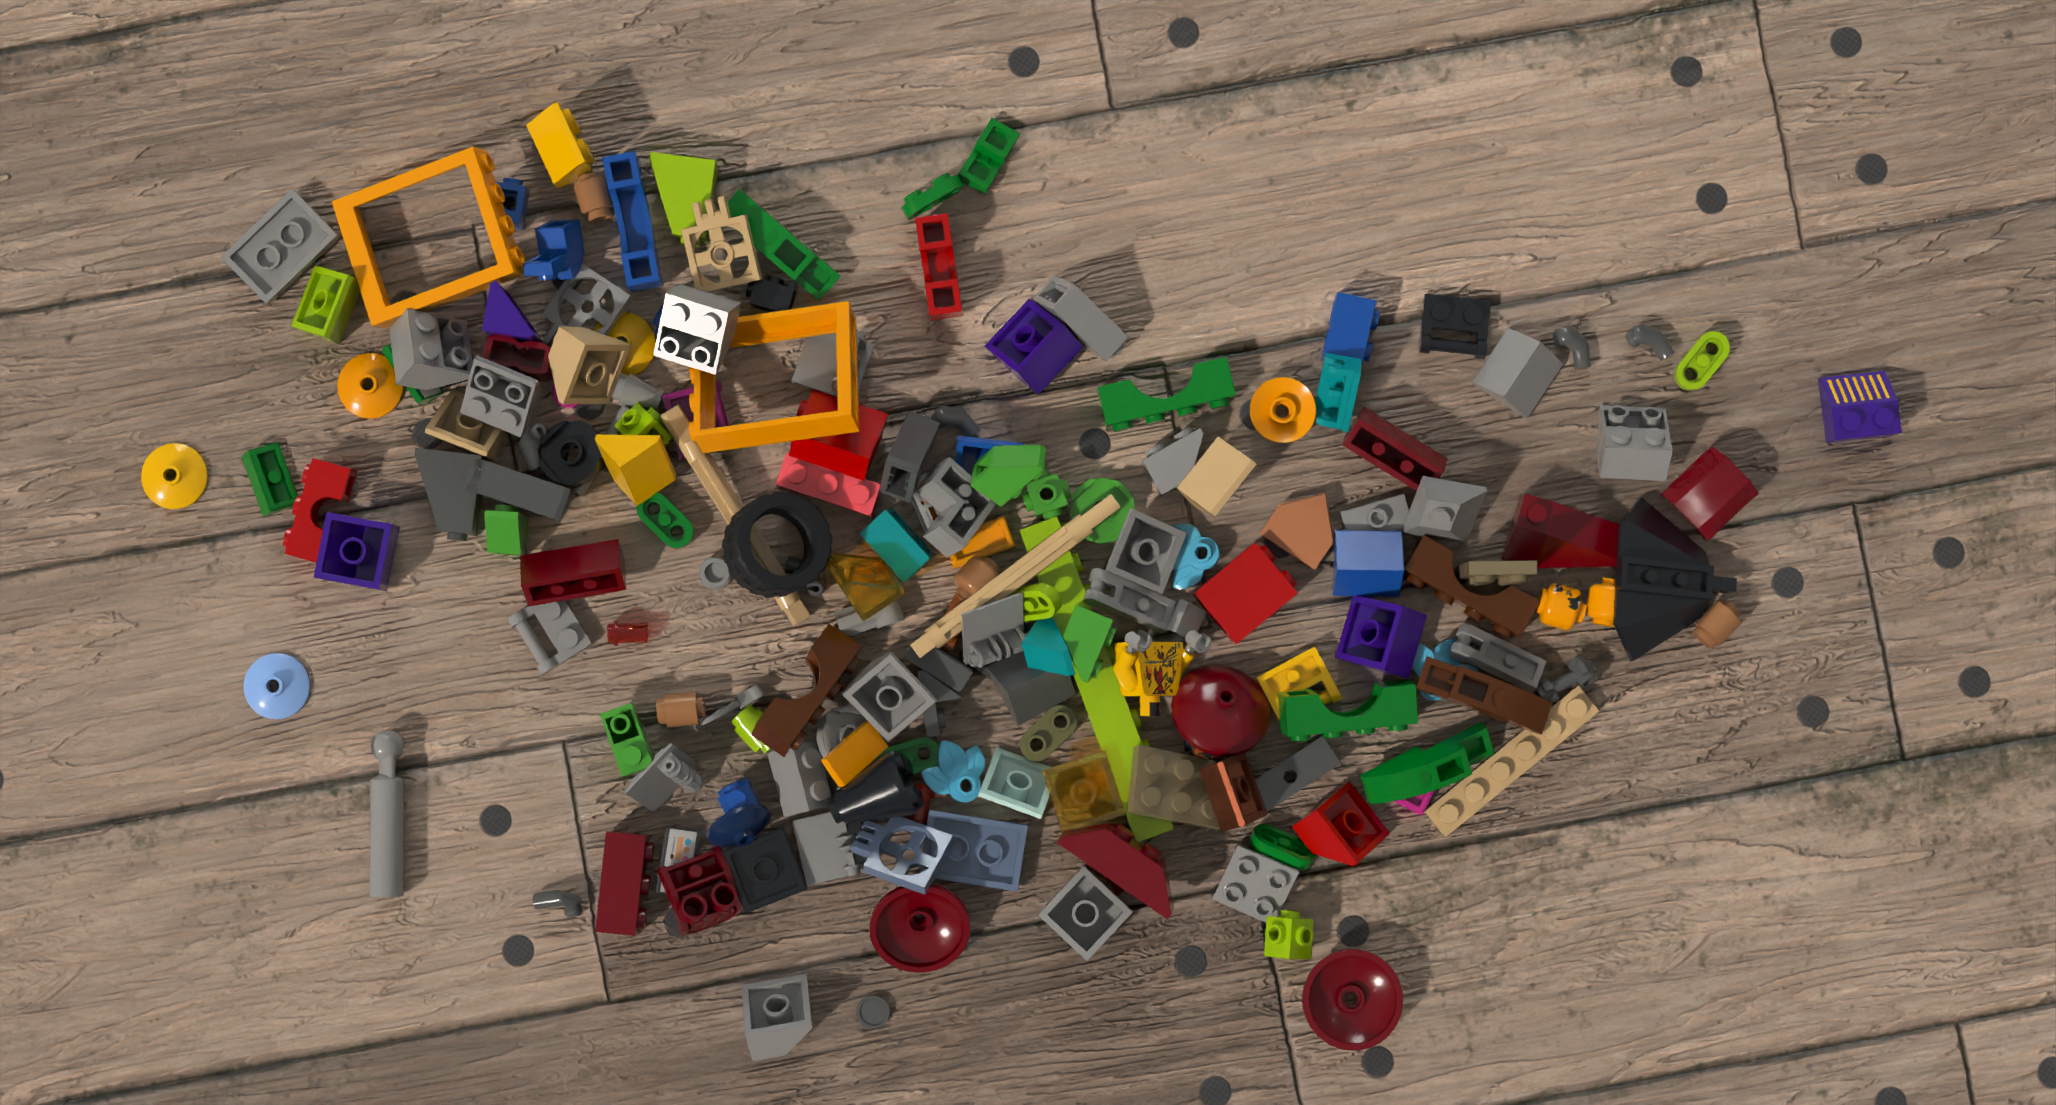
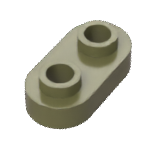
[1020,705,1077,761]

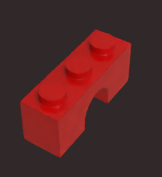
[915,213,963,321]
[283,458,358,563]

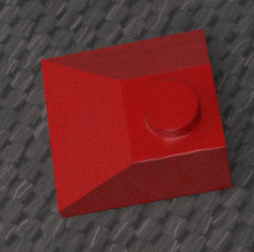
[1292,781,1390,866]

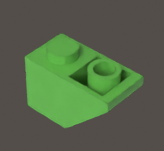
[970,445,1046,507]
[484,505,529,556]
[1063,605,1116,683]
[600,703,655,777]

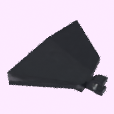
[1613,497,1737,662]

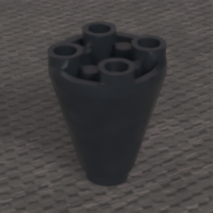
[827,750,926,824]

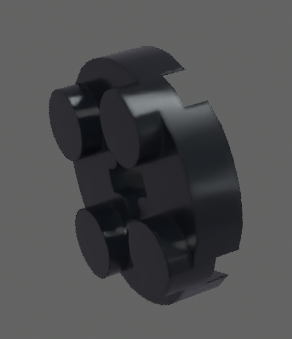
[539,421,605,488]

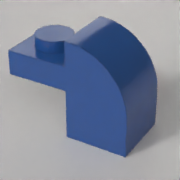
[522,219,584,280]

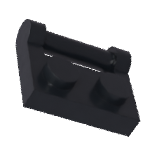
[1419,294,1491,359]

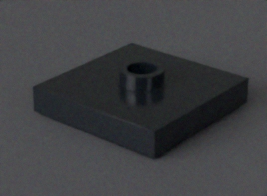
[722,827,809,913]

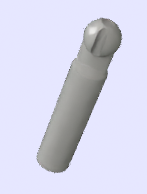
[370,731,404,897]

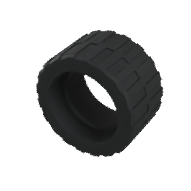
[722,491,833,598]

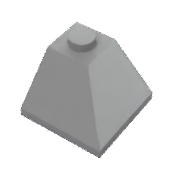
[1402,476,1487,544]
[842,652,937,742]
[741,973,813,1061]

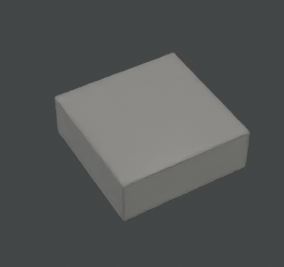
[1167,599,1207,638]

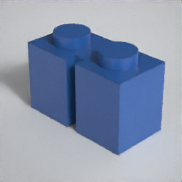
[1320,292,1380,366]

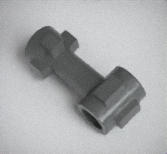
[1535,655,1598,704]

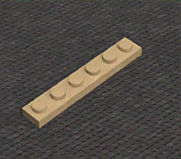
[1424,685,1599,837]

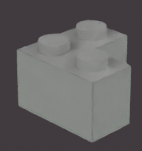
[916,457,996,558]

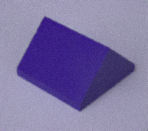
[482,280,543,343]

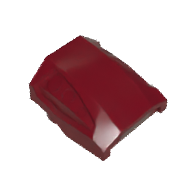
[1660,446,1759,541]
[658,846,744,936]

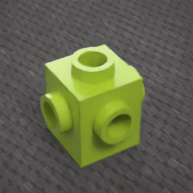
[614,402,673,446]
[1264,910,1314,959]

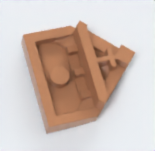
[1260,492,1335,570]

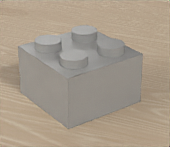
[1038,865,1133,961]

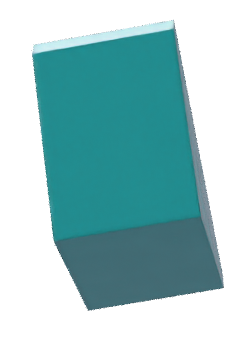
[1021,617,1075,676]

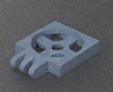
[850,816,954,895]

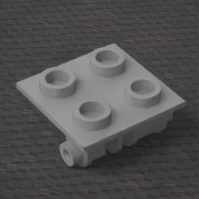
[791,330,874,397]
[961,592,1028,668]
[624,743,703,813]
[792,812,867,886]
[1212,844,1299,923]

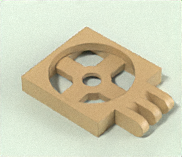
[681,195,762,292]

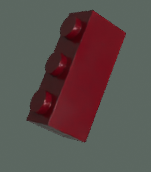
[1342,406,1448,491]
[520,539,627,607]
[595,831,654,936]

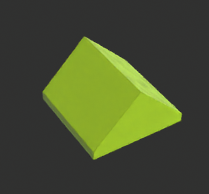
[291,265,360,344]

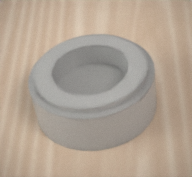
[698,556,732,590]

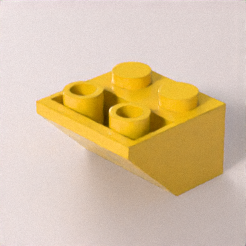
[526,102,595,190]

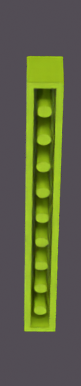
[1020,516,1174,842]

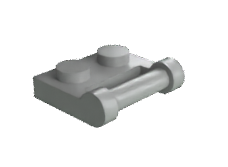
[507,600,593,675]

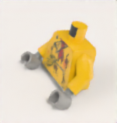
[1113,629,1212,716]

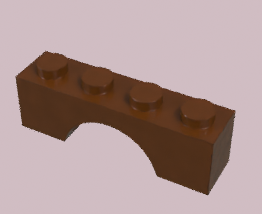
[1404,535,1540,639]
[751,624,862,757]

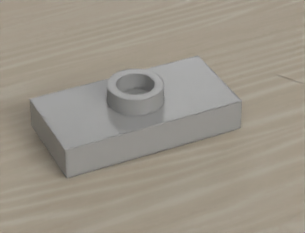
[1340,494,1409,530]

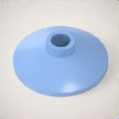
[243,653,310,719]

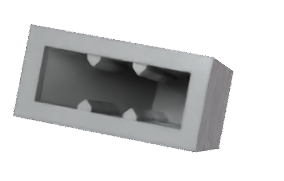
[1032,275,1128,362]

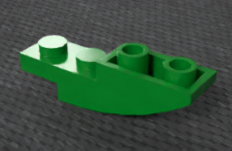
[728,188,841,301]
[1360,722,1494,804]

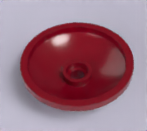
[1171,665,1270,756]
[870,884,970,973]
[1302,949,1403,1051]

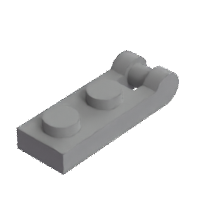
[1083,568,1176,634]
[1449,623,1547,693]

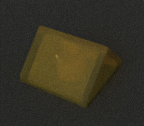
[827,553,905,622]
[1042,750,1126,833]

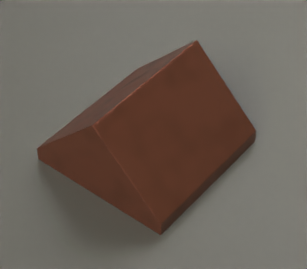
[1199,753,1268,832]

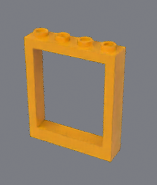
[331,146,525,328]
[689,301,859,453]

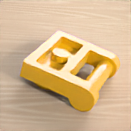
[1256,647,1342,724]

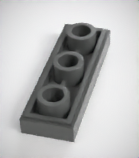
[1255,735,1341,812]

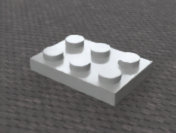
[221,189,340,305]

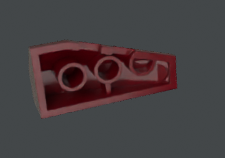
[1501,493,1618,569]

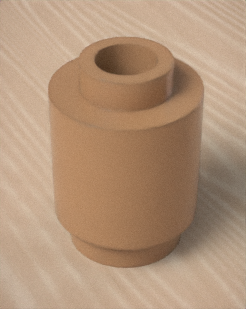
[573,172,614,224]
[1692,600,1742,650]
[656,691,706,727]

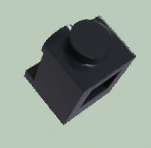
[746,275,798,312]

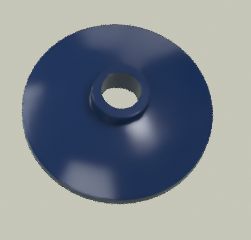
[707,805,771,847]

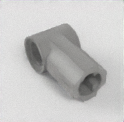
[834,588,905,637]

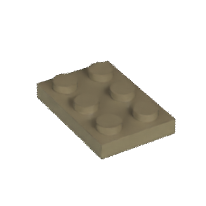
[1456,561,1537,586]
[1127,745,1220,830]

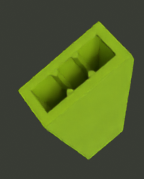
[649,152,719,247]

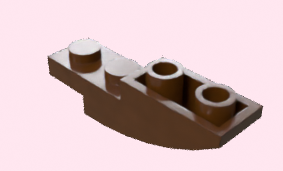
[1416,656,1552,735]

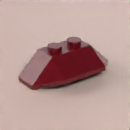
[1056,823,1174,920]

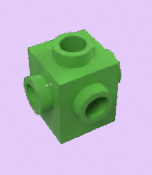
[1022,470,1072,520]

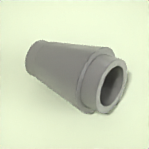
[612,373,663,410]

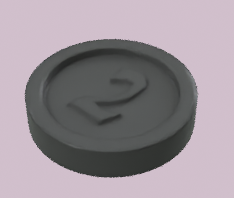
[856,995,890,1029]

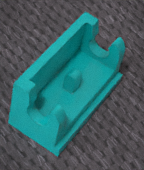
[1315,353,1361,432]
[859,507,936,582]

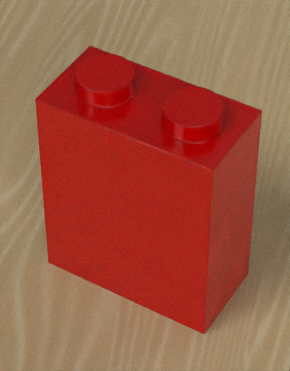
[788,390,888,481]
[1192,542,1298,645]

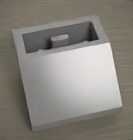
[653,284,741,375]
[389,308,473,391]
[460,355,542,437]
[1597,405,1673,481]
[767,740,841,817]

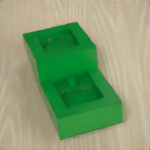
[958,118,1020,195]

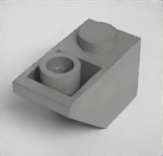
[1141,427,1204,497]

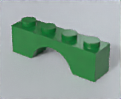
[1097,357,1236,432]
[1278,679,1418,741]

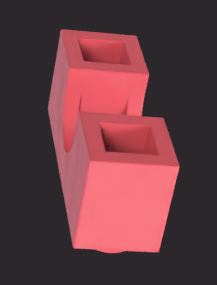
[776,453,881,519]

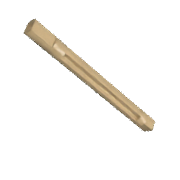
[659,404,810,626]
[910,494,1121,659]

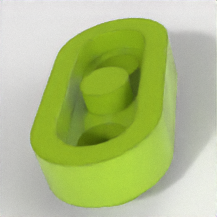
[1674,331,1730,391]
[1008,583,1062,622]

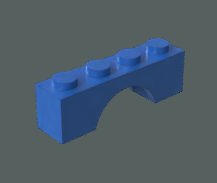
[602,151,664,292]

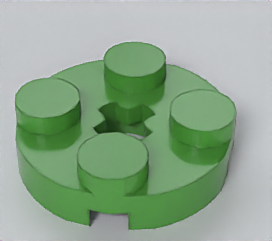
[1069,478,1135,544]

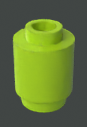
[731,704,771,754]

